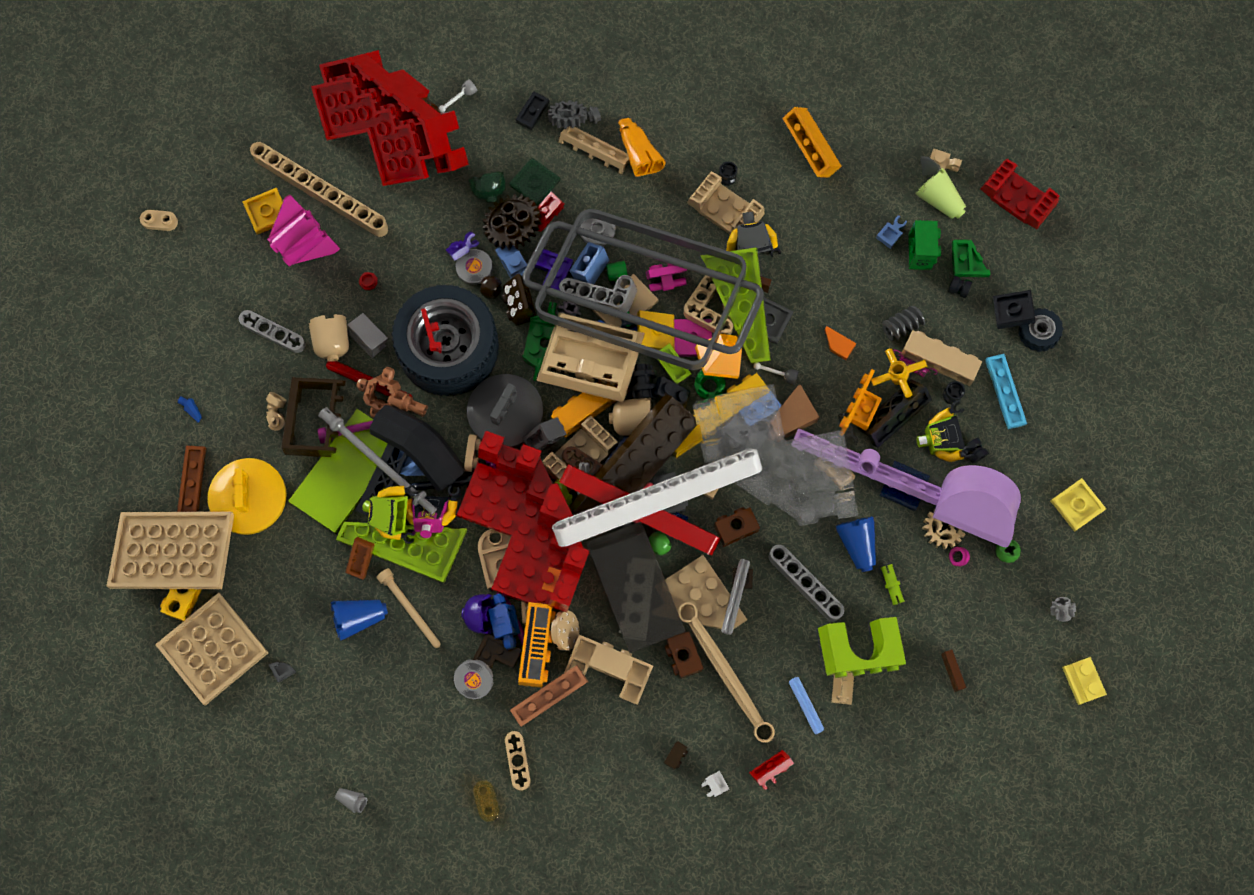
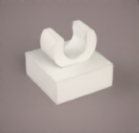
[702,771,729,797]

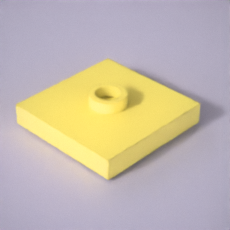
[1051,478,1106,532]

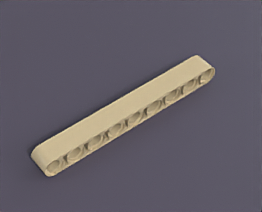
[250,142,388,237]

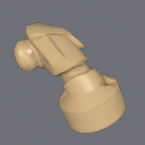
[266,392,287,431]

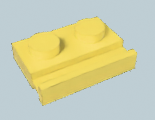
[1062,657,1107,705]

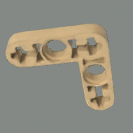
[684,275,733,335]

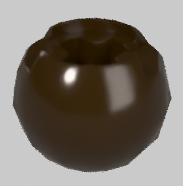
[480,275,502,299]

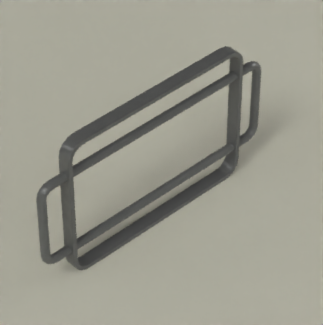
[522,209,764,370]

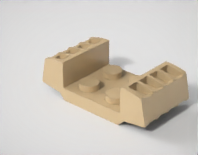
[687,171,765,234]
[542,416,620,492]

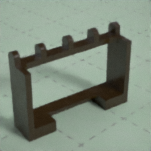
[281,377,346,457]

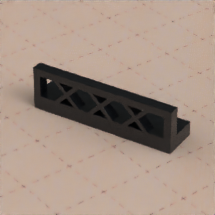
[857,379,932,448]
[356,444,408,516]

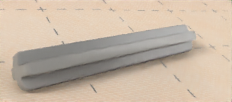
[721,559,750,635]

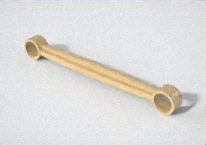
[678,602,775,743]

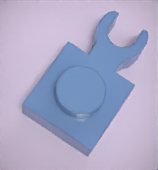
[876,216,907,249]

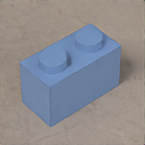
[570,242,609,284]

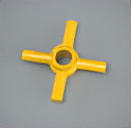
[871,348,927,398]

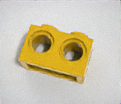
[160,589,202,621]

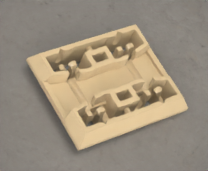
[537,312,645,403]

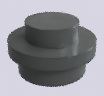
[587,106,601,124]

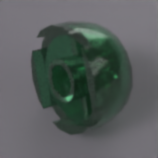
[468,171,506,203]

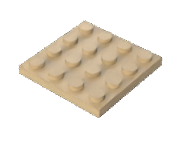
[155,593,269,706]

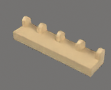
[559,127,630,175]

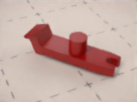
[421,308,442,353]

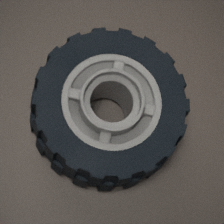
[1019,308,1063,352]

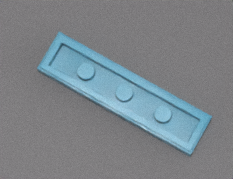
[985,354,1027,429]

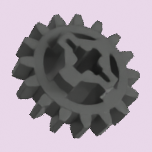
[548,100,587,129]

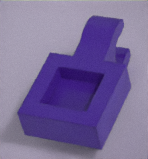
[445,232,479,261]

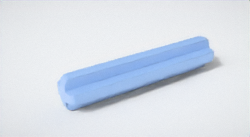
[789,677,824,734]

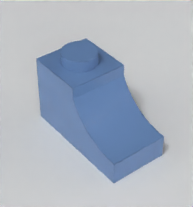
[495,246,527,279]

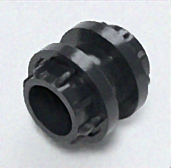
[626,364,657,400]

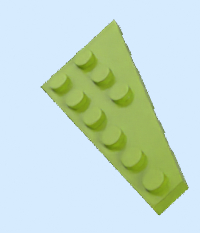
[700,248,771,363]
[336,522,467,583]

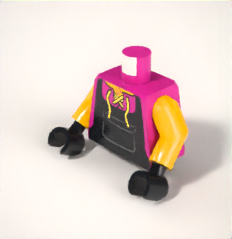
[405,484,461,538]

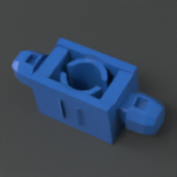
[488,594,521,650]

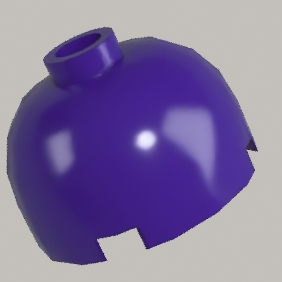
[461,594,496,634]

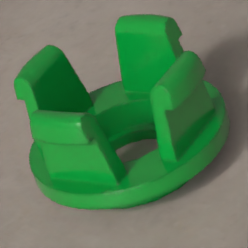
[694,370,726,400]

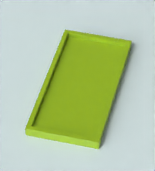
[288,409,388,534]

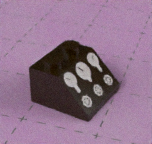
[502,273,536,326]

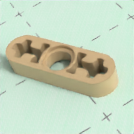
[505,731,531,791]

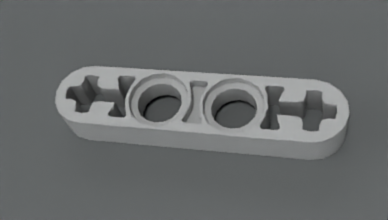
[239,310,306,353]

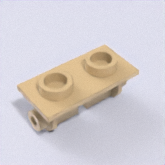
[831,673,854,705]

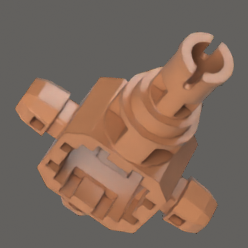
[356,367,428,418]

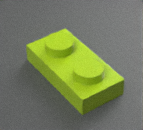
[657,343,691,384]

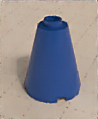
[836,516,876,572]
[331,600,388,641]

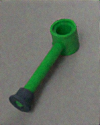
[606,261,636,329]

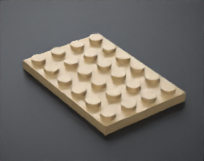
[106,512,234,589]

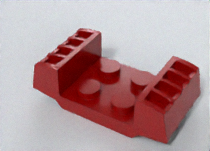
[980,159,1060,229]

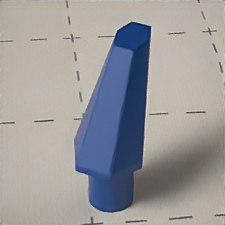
[178,396,201,423]

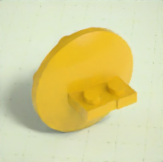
[208,458,287,535]

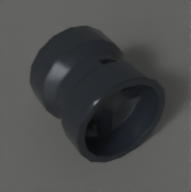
[719,161,737,186]
[948,275,972,298]
[943,381,965,404]
[965,437,989,464]

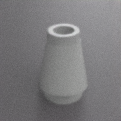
[335,788,367,813]

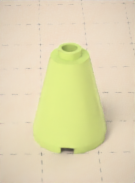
[915,168,966,219]

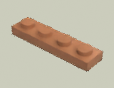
[510,665,588,727]

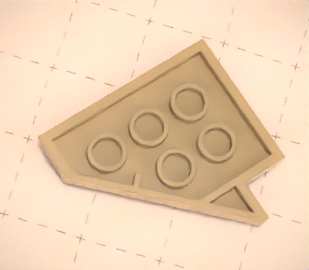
[651,555,747,630]

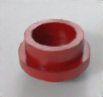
[359,272,378,290]

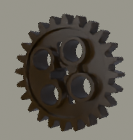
[483,194,542,250]

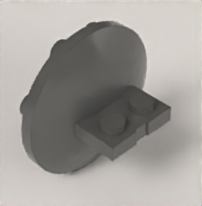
[467,374,543,448]

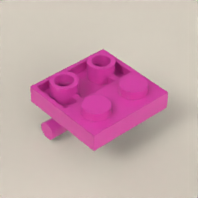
[646,264,687,292]

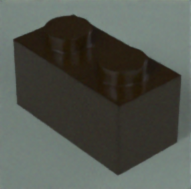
[664,741,688,770]

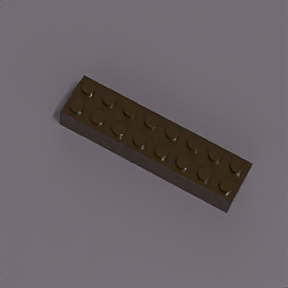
[569,394,700,540]

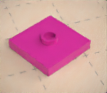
[674,319,712,357]

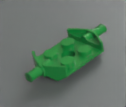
[522,302,557,382]

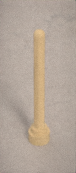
[376,568,441,648]

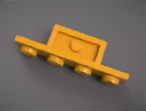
[839,369,882,436]

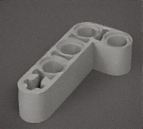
[559,275,637,313]

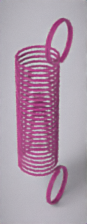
[893,350,938,377]

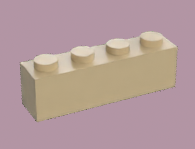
[902,330,982,386]

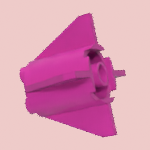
[267,194,340,267]

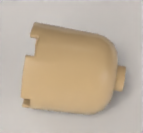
[309,314,349,362]
[609,398,652,436]

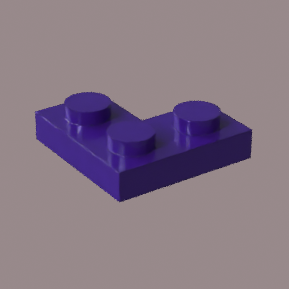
[535,249,574,291]

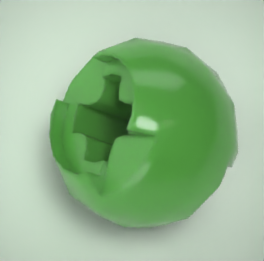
[648,531,672,556]
[996,540,1021,563]

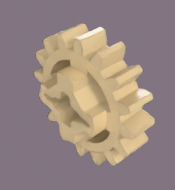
[922,509,965,549]

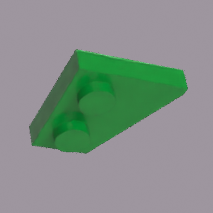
[952,240,991,277]

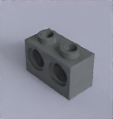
[522,417,566,451]

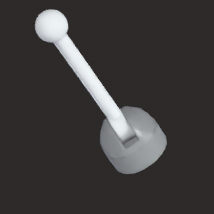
[439,79,477,113]

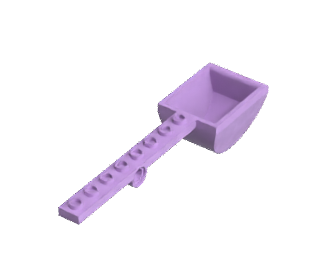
[791,428,1021,547]

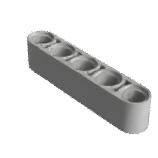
[769,545,844,622]

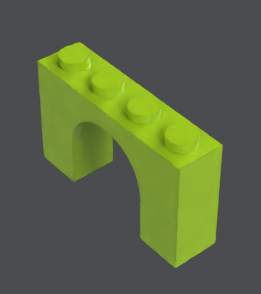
[818,617,906,678]

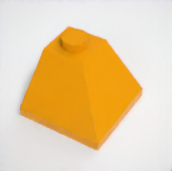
[695,334,742,379]

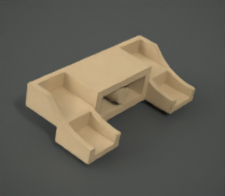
[564,635,653,705]

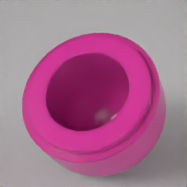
[949,547,970,566]

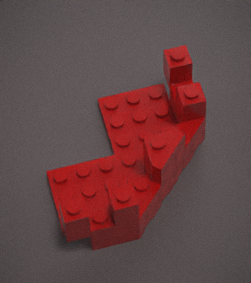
[311,50,469,186]
[457,431,590,613]

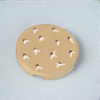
[551,611,579,651]

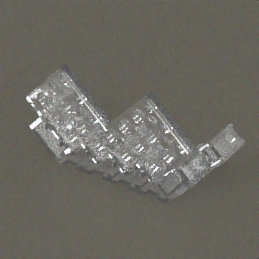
[693,384,858,526]

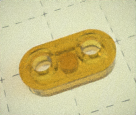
[473,780,500,822]

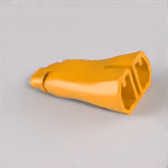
[618,118,666,177]

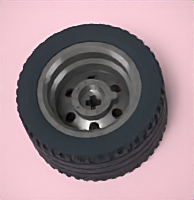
[392,285,499,396]

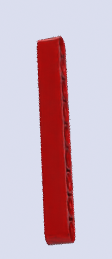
[559,464,721,556]

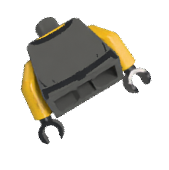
[726,211,781,257]

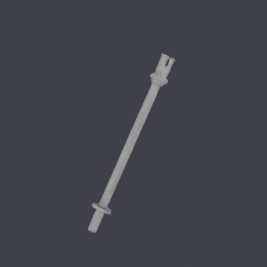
[318,407,437,515]

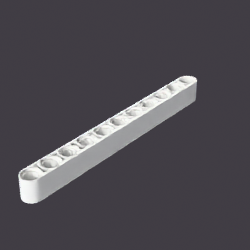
[552,449,762,547]

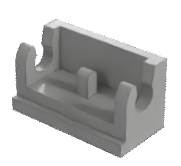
[347,313,388,358]

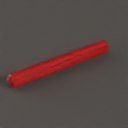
[326,361,413,398]

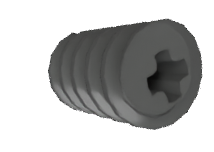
[882,306,925,341]

